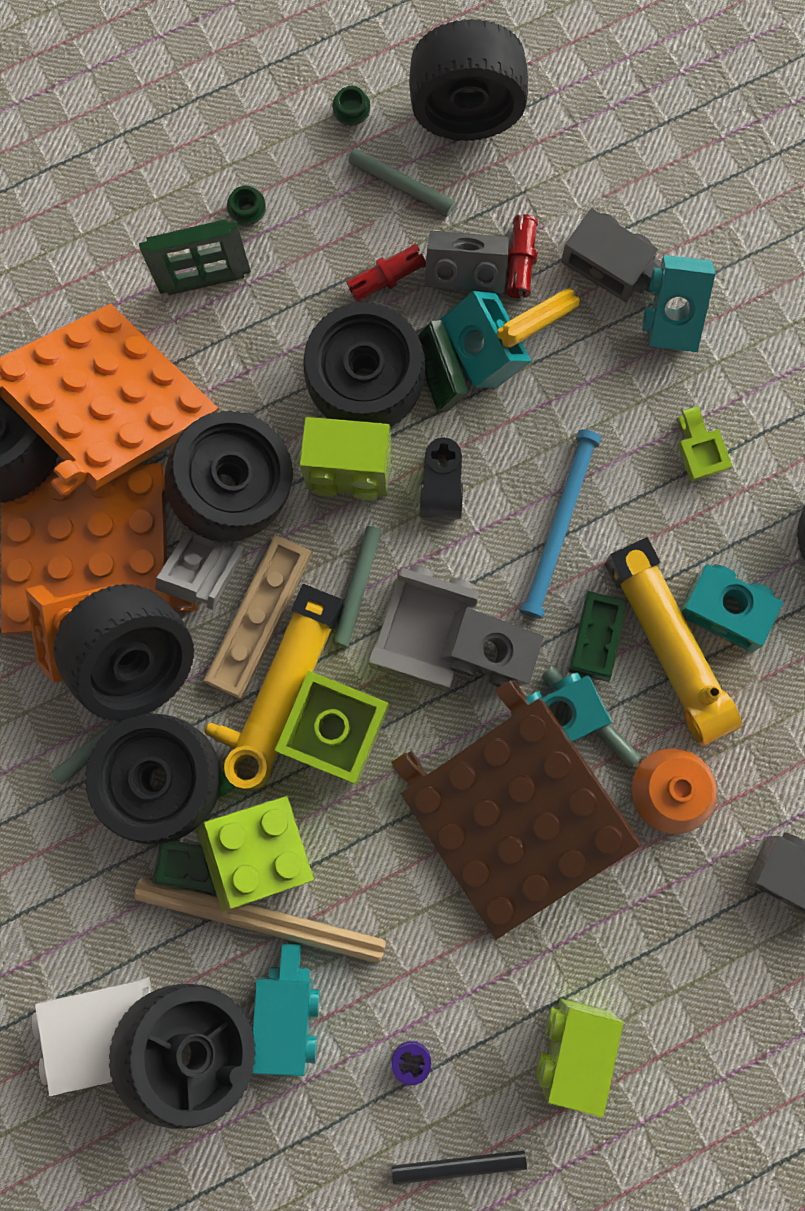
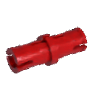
[505,214,538,298]
[346,243,426,302]

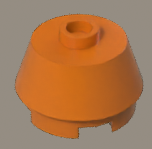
[631,748,717,834]

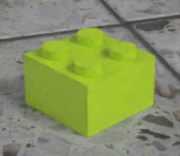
[300,417,392,500]
[275,670,389,785]
[197,796,314,912]
[535,998,624,1118]

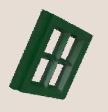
[139,219,251,295]

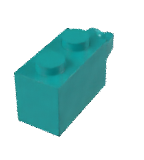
[253,944,320,1076]

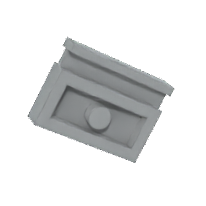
[155,528,244,610]

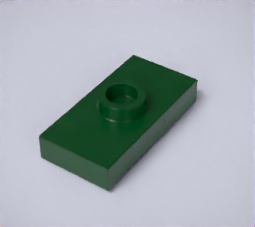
[418,320,469,412]
[568,591,628,682]
[152,841,216,892]

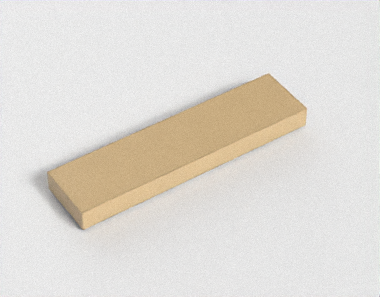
[203,535,313,701]

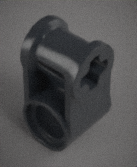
[420,437,463,519]

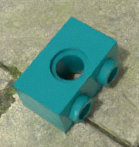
[642,255,716,352]
[440,291,532,388]
[680,564,784,653]
[511,672,613,743]

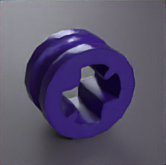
[392,1041,431,1085]

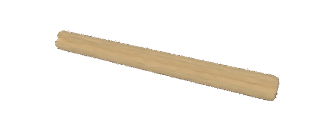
[134,877,386,963]

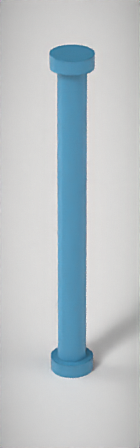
[519,429,602,619]

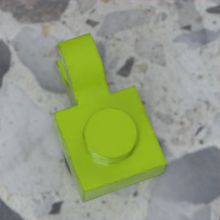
[677,406,733,482]

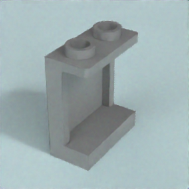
[368,565,480,693]

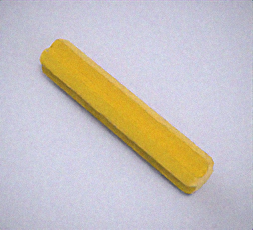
[497,288,580,347]

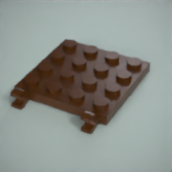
[392,680,642,940]

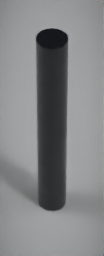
[392,1150,527,1185]

